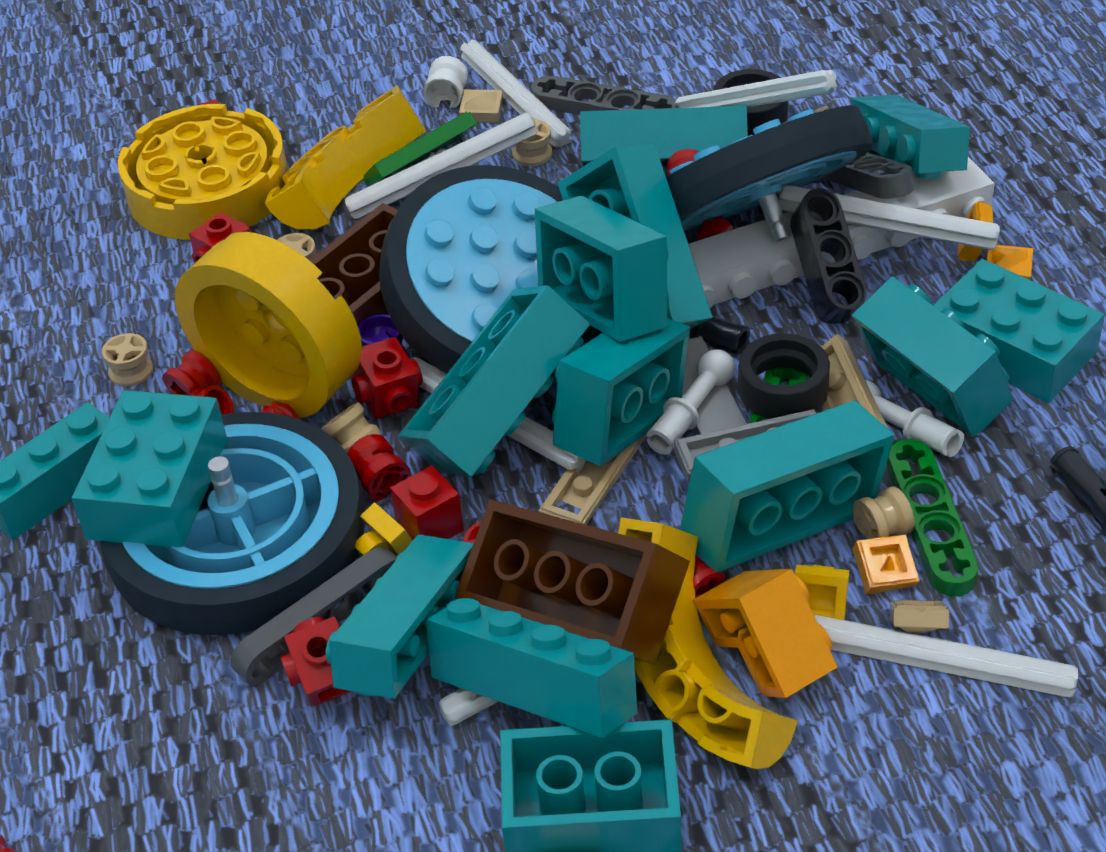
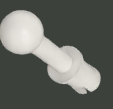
[647,349,735,455]
[866,380,964,457]

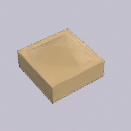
[459,89,504,123]
[890,600,949,635]

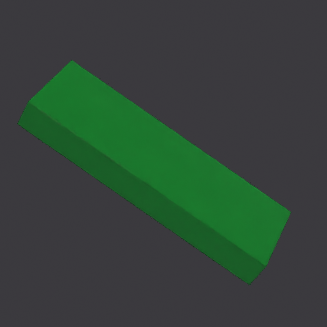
[363,111,478,187]

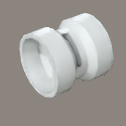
[423,56,468,108]

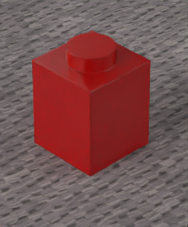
[390,465,464,540]

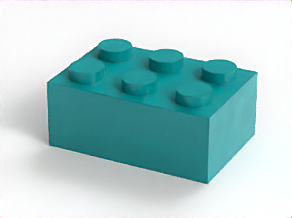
[535,195,669,342]
[933,259,1105,403]
[852,276,1014,437]
[552,318,690,466]
[72,390,228,548]
[500,719,682,852]

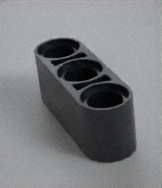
[790,188,867,324]

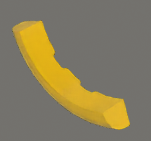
[265,85,426,229]
[618,517,798,769]

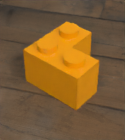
[693,569,838,698]

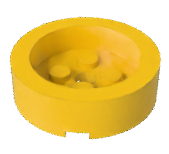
[118,104,288,240]
[175,232,362,418]

